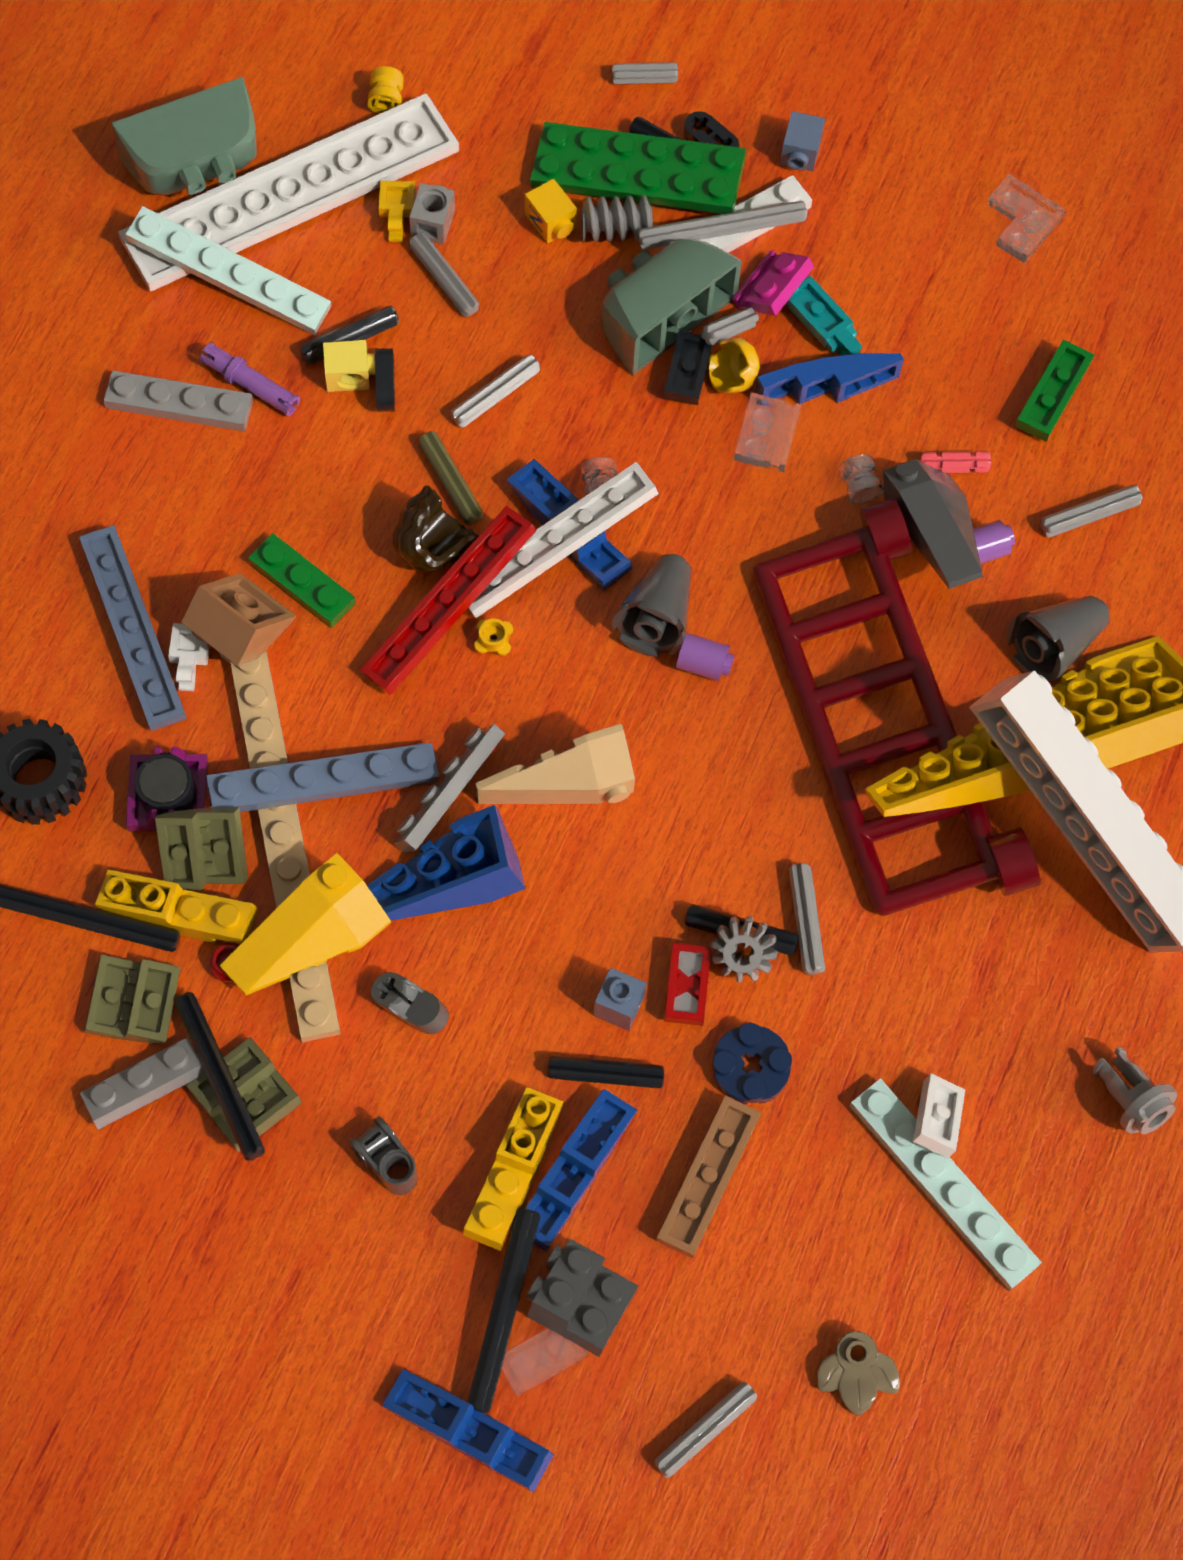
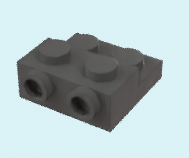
[527,1239,638,1357]

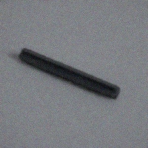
[0,884,180,952]
[175,992,265,1161]
[467,1208,540,1413]

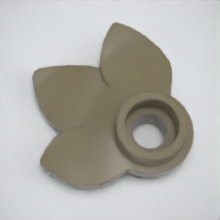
[817,1331,900,1416]

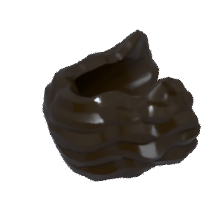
[392,485,480,572]

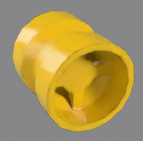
[368,66,404,114]

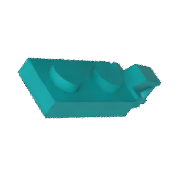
[785,276,862,356]

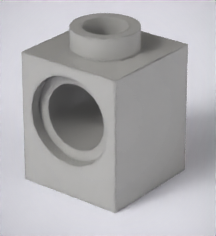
[409,183,455,244]

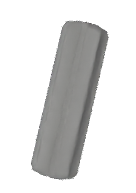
[612,62,678,84]
[701,307,759,345]

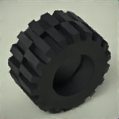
[0,719,87,825]

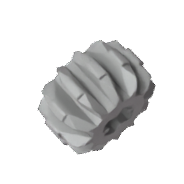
[711,915,778,983]

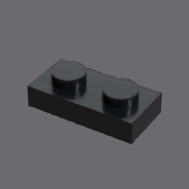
[663,331,713,405]

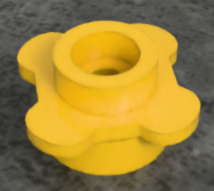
[474,618,513,656]

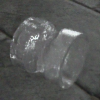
[839,454,884,504]
[581,457,617,496]

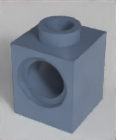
[780,111,825,172]
[594,968,647,1031]

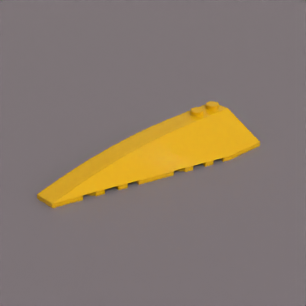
[866,636,1183,817]

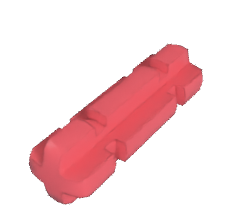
[920,451,991,473]

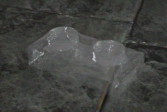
[501,1329,588,1397]

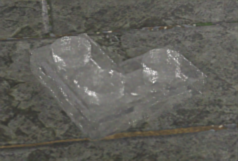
[988,174,1066,264]

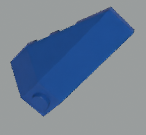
[367,805,525,921]

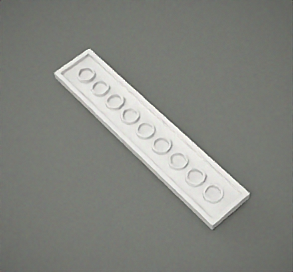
[118,93,459,292]

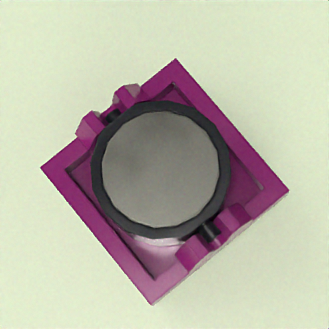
[126,747,208,831]

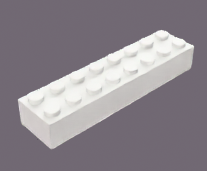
[969,670,1183,953]

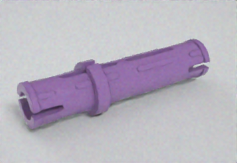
[199,342,300,417]

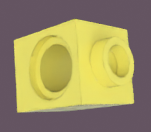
[323,340,375,392]

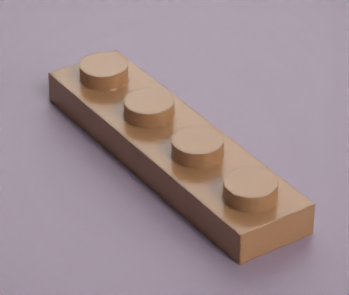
[656,1095,761,1259]

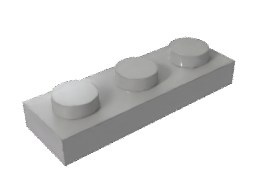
[80,1037,206,1130]

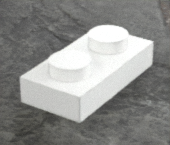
[913,1073,965,1158]

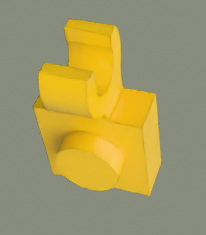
[379,181,415,242]

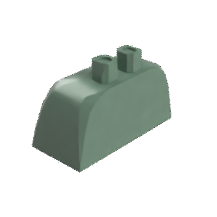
[112,77,257,195]
[602,238,742,376]

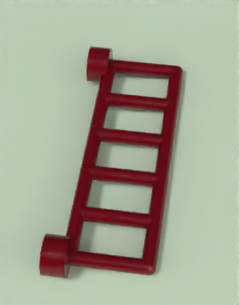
[752,498,1041,916]

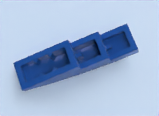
[755,353,904,406]
[507,459,632,590]
[525,1089,637,1252]
[382,1369,554,1492]

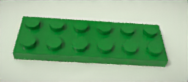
[530,122,746,214]

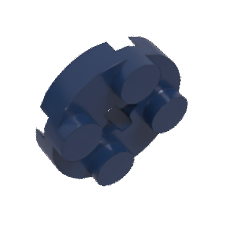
[712,1023,792,1104]

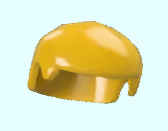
[708,338,760,394]

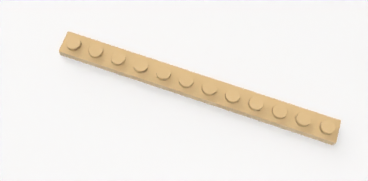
[231,650,341,1043]

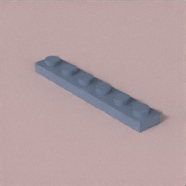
[79,525,187,732]
[206,742,440,812]

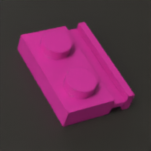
[732,250,814,316]

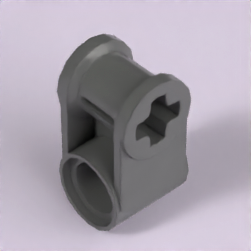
[347,1116,418,1195]

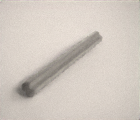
[638,201,807,250]

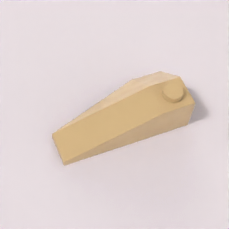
[475,724,635,804]

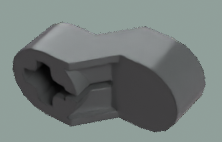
[371,972,449,1035]

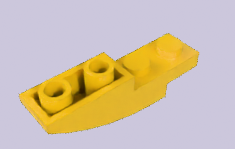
[95,869,258,944]
[463,1087,564,1251]

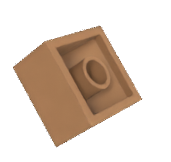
[181,573,296,666]

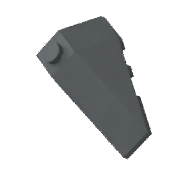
[883,459,983,589]

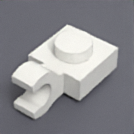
[168,623,210,692]

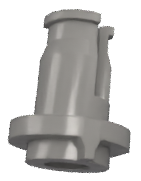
[1092,1047,1177,1134]

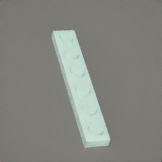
[126,206,331,336]
[849,1078,1042,1291]

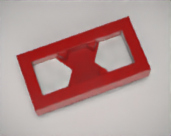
[664,943,711,1026]

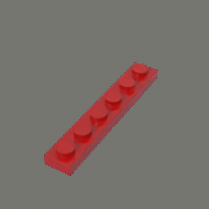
[360,506,536,695]

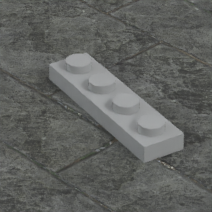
[104,370,253,432]
[393,724,506,854]

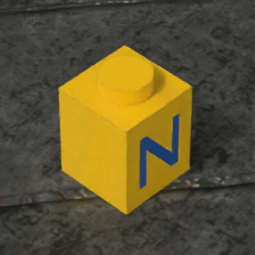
[525,179,577,244]

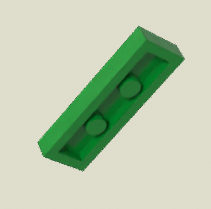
[1015,339,1095,442]
[248,533,356,629]

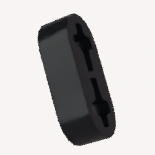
[684,111,740,147]
[375,348,395,412]

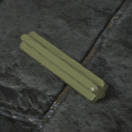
[419,431,483,525]

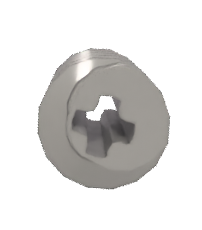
[581,195,653,242]

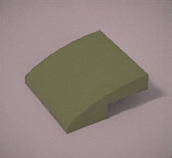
[155,807,248,890]
[83,954,181,1044]
[186,1037,302,1152]

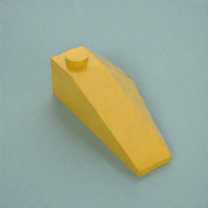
[220,853,391,996]

